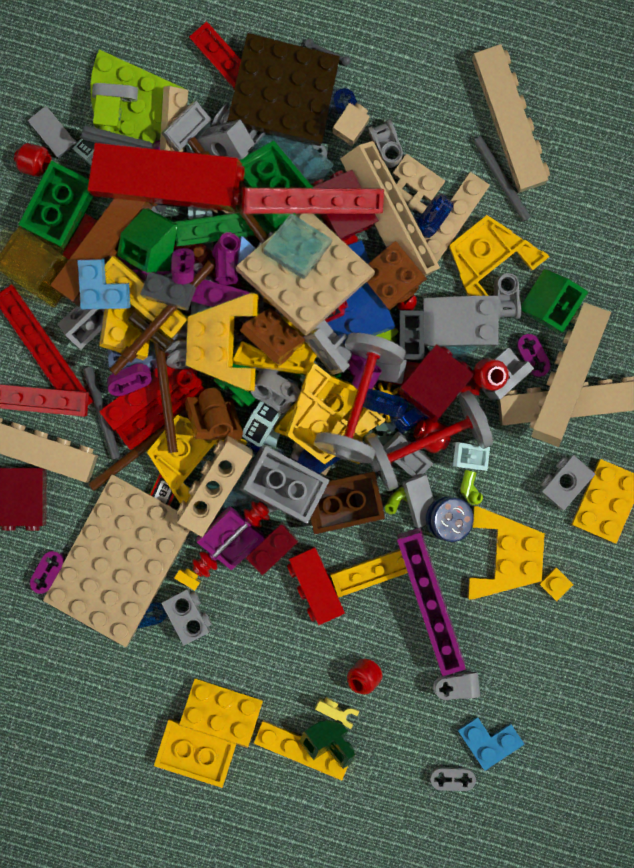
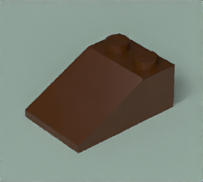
[311,471,385,534]

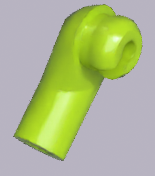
[460,470,483,505]
[385,486,408,514]

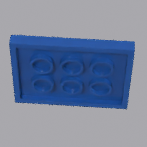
[328,240,395,345]

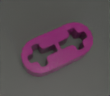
[171,248,195,284]
[517,334,550,377]
[107,363,151,396]
[30,551,64,594]

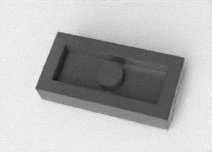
[140,272,196,311]

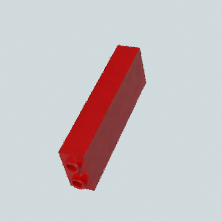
[88,143,245,212]

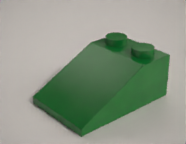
[240,140,313,229]

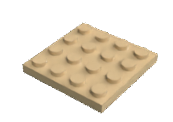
[236,214,375,336]

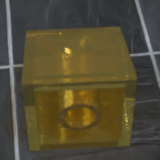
[0,226,68,308]

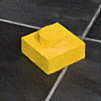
[539,567,574,601]
[174,568,201,591]

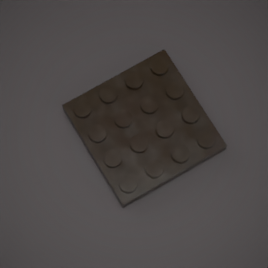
[227,33,340,146]

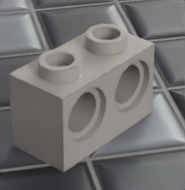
[161,588,212,646]

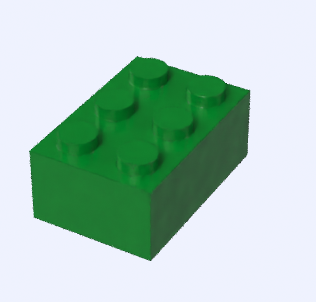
[18,160,93,250]

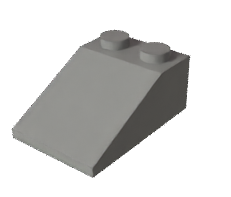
[423,296,499,347]
[239,446,330,524]

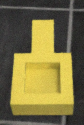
[315,697,359,729]

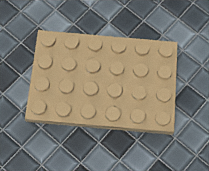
[43,475,191,647]

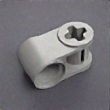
[367,119,403,168]
[493,273,521,320]
[251,369,300,413]
[433,672,481,700]

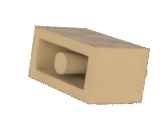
[333,103,370,146]

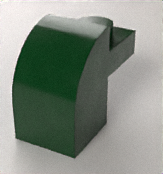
[299,720,356,769]

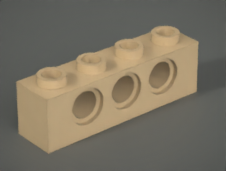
[176,435,253,537]

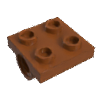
[367,241,427,310]
[240,307,306,366]
[185,388,243,440]

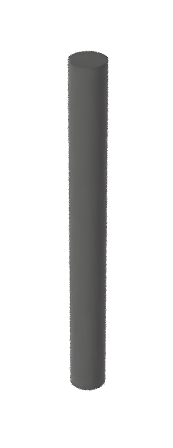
[473,136,531,222]
[83,366,121,460]

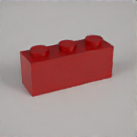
[287,547,345,625]

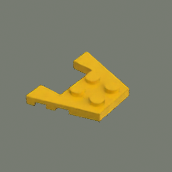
[449,215,549,296]
[186,293,258,391]
[233,297,317,374]
[285,362,386,464]
[273,375,368,464]
[147,415,248,507]
[468,506,545,600]

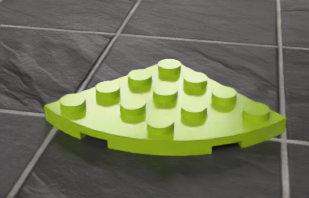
[90,49,185,145]

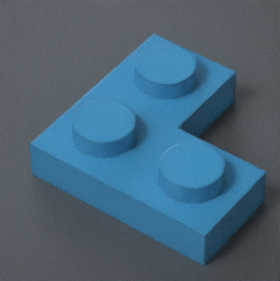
[78,259,130,309]
[457,716,524,771]

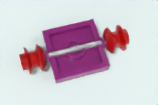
[192,501,270,577]

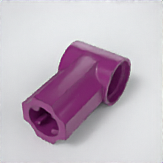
[212,232,241,285]
[347,352,382,393]

